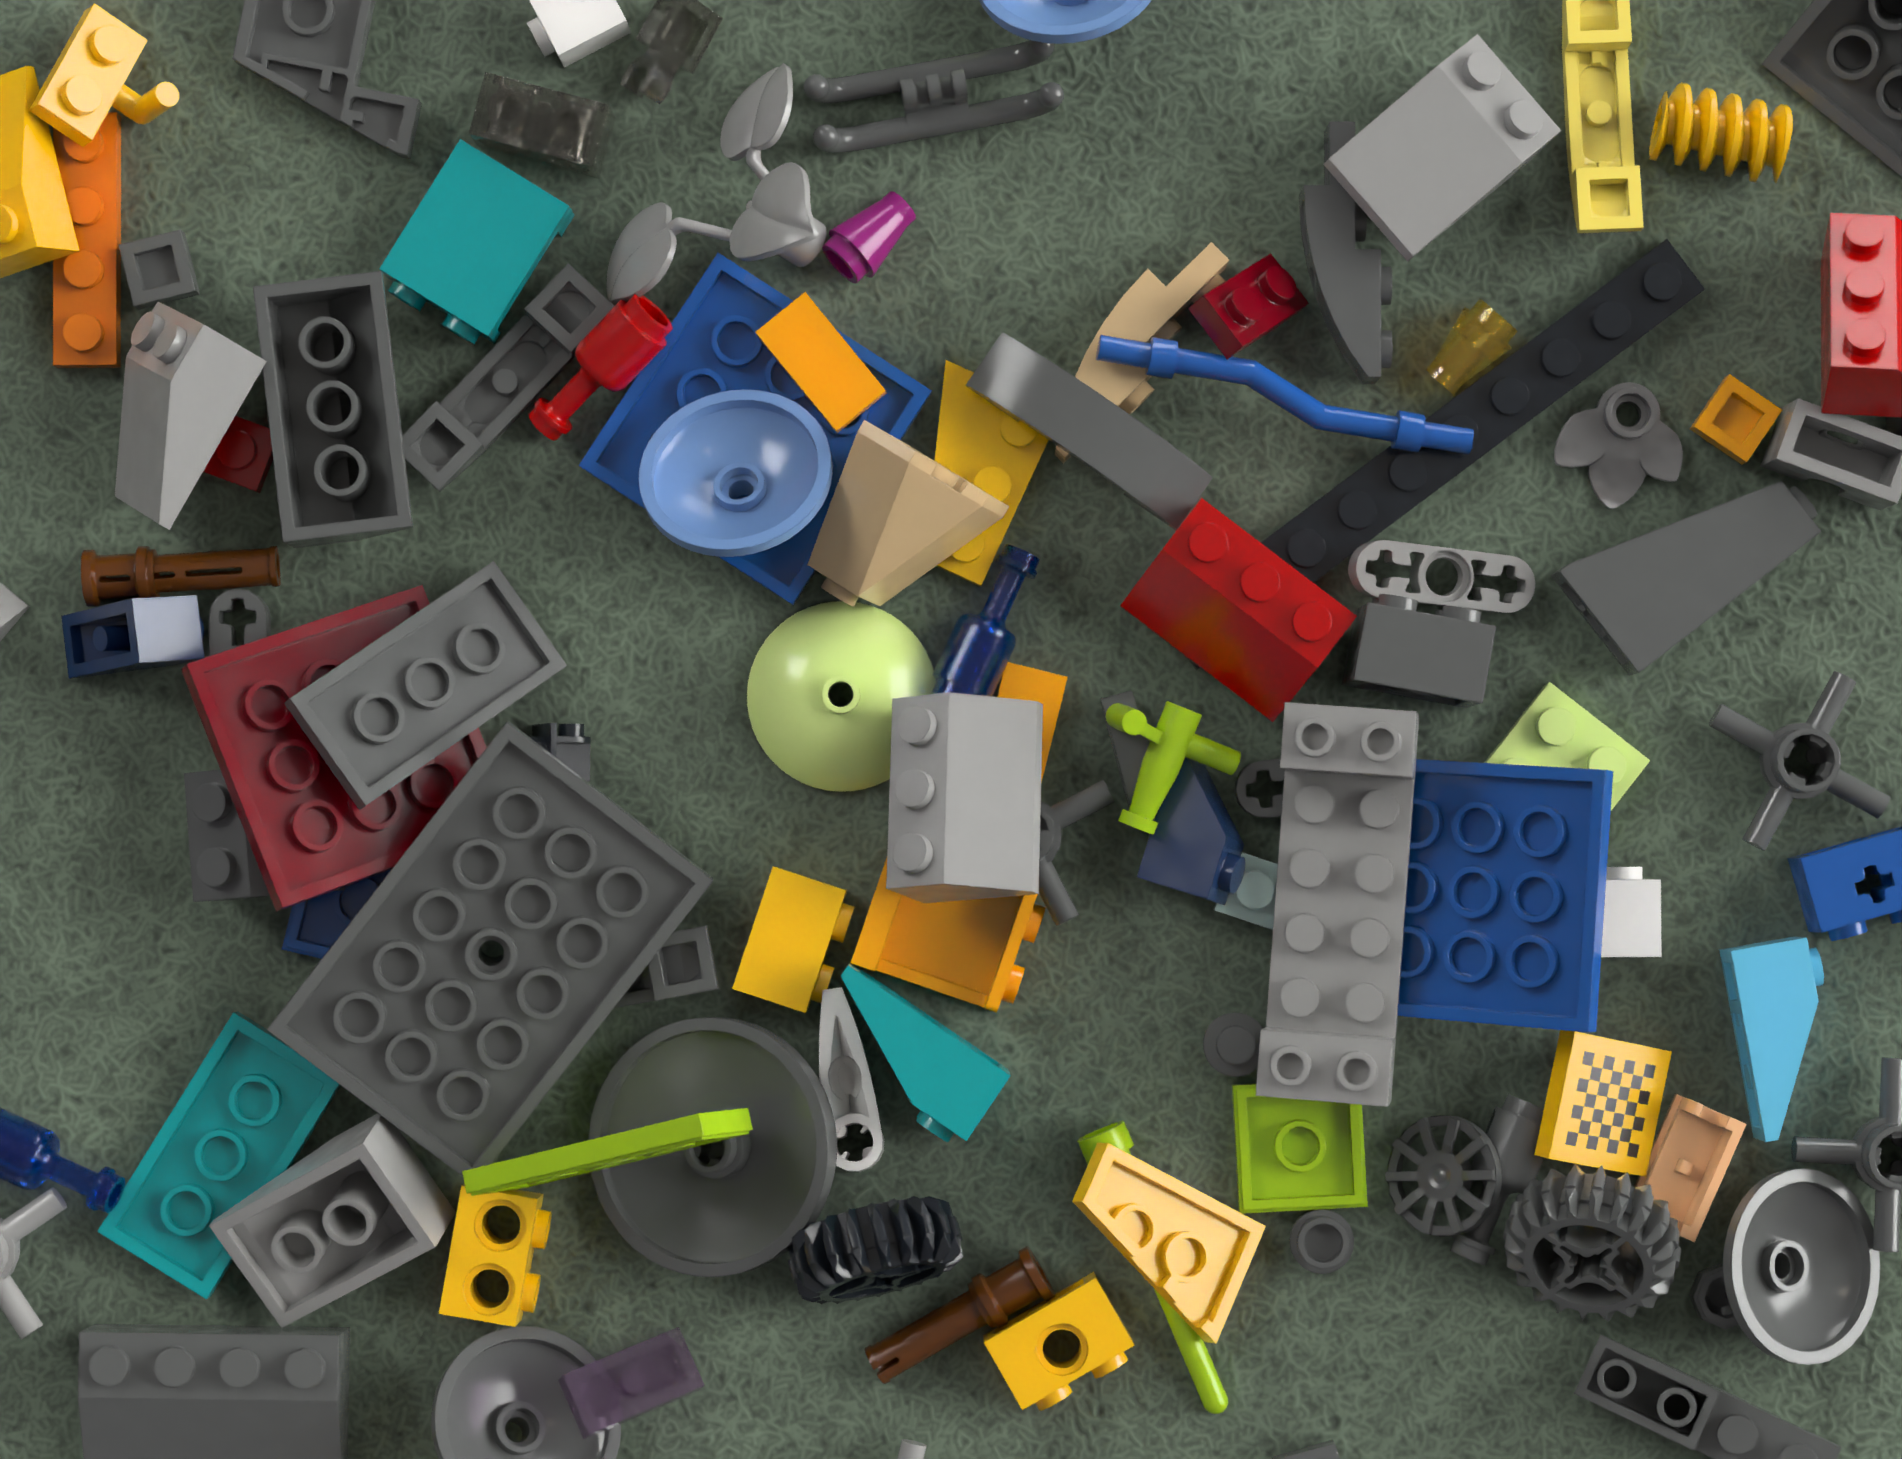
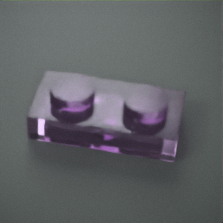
[558,1327,705,1439]

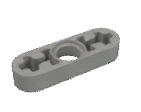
[1348,540,1535,613]

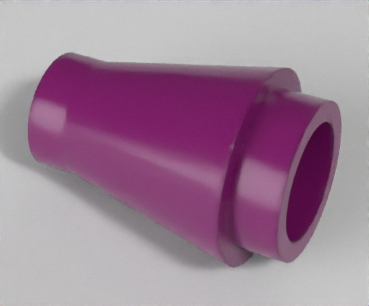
[822,191,916,284]

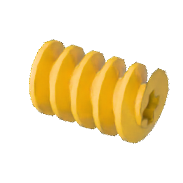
[1649,82,1793,183]

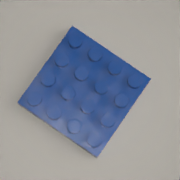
[578,253,932,606]
[1398,759,1613,1032]

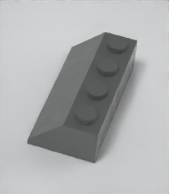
[253,271,413,548]

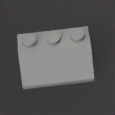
[886,692,1043,903]

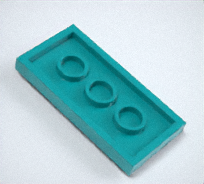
[97,1011,341,1299]

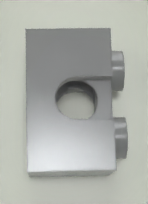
[1761,398,1902,511]

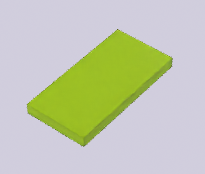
[462,1108,753,1196]

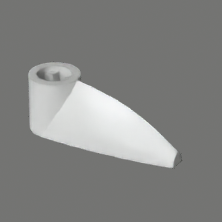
[819,987,884,1172]

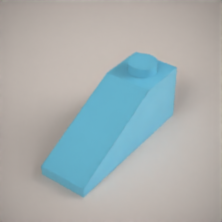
[1719,937,1824,1142]

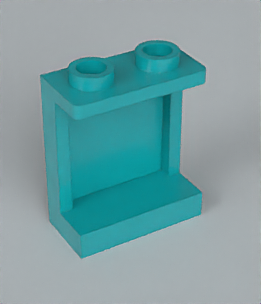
[379,139,575,345]

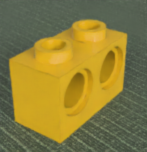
[439,1184,552,1327]

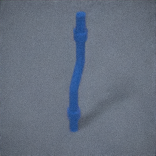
[1096,335,1474,454]

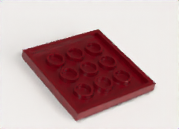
[181,585,487,912]

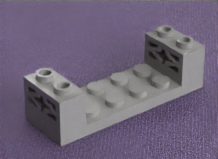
[1256,702,1419,1107]

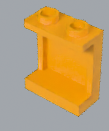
[851,858,1046,1013]

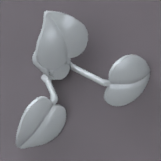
[607,63,827,306]

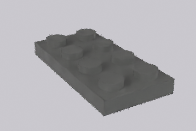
[284,561,567,810]

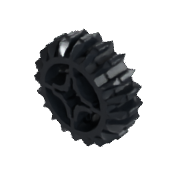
[788,1196,963,1304]

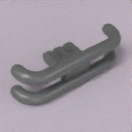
[804,40,1064,153]

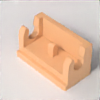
[1634,1094,1747,1243]

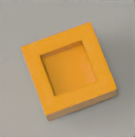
[1690,374,1782,465]

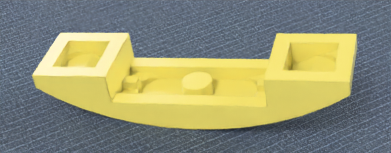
[1562,0,1644,233]

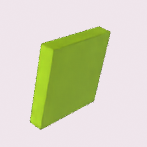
[1232,1083,1368,1214]

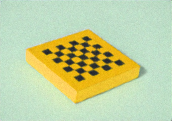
[1534,1030,1672,1177]

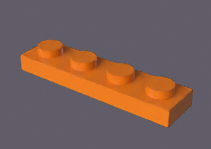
[53,112,121,368]

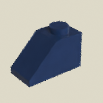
[61,595,204,679]
[1137,757,1245,905]

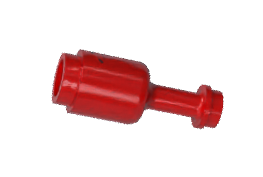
[529,294,673,441]

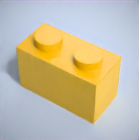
[732,866,855,1013]

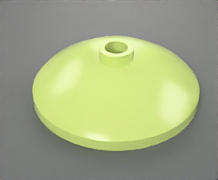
[747,601,937,792]

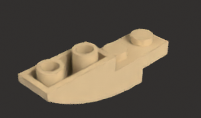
[1054,242,1229,464]

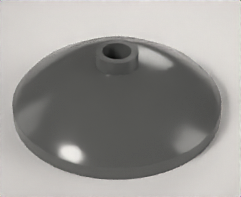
[1723,1169,1880,1365]
[431,1326,621,1459]

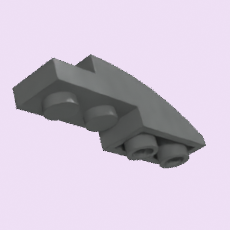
[1299,121,1392,384]
[1574,1335,1841,1459]

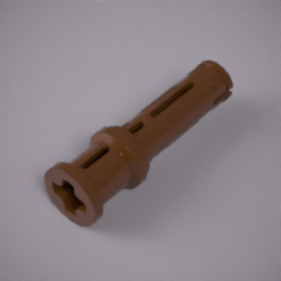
[81,546,281,607]
[864,1246,1055,1384]

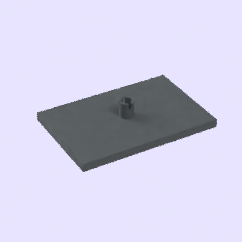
[267,721,713,1176]

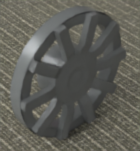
[1385,1115,1502,1237]

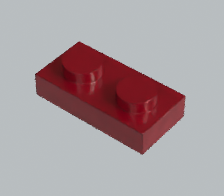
[1188,253,1309,360]

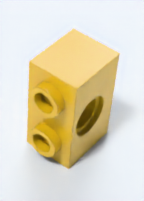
[983,1272,1135,1411]

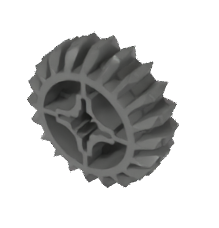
[1503,1164,1681,1322]

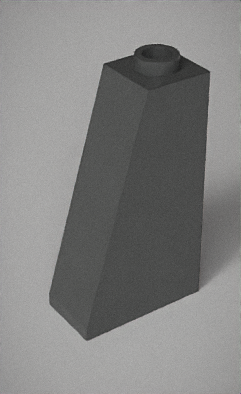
[1551,481,1821,676]

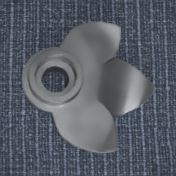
[1554,382,1683,509]

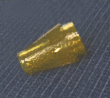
[1425,298,1518,395]

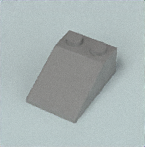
[1323,34,1561,262]
[115,302,267,530]
[209,1113,456,1328]

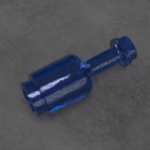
[932,544,1040,697]
[0,1107,125,1213]

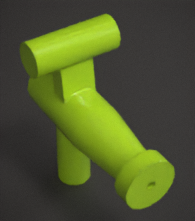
[1105,701,1241,835]

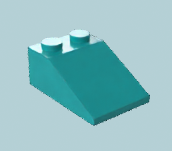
[841,963,1011,1142]

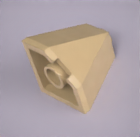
[807,420,1010,607]

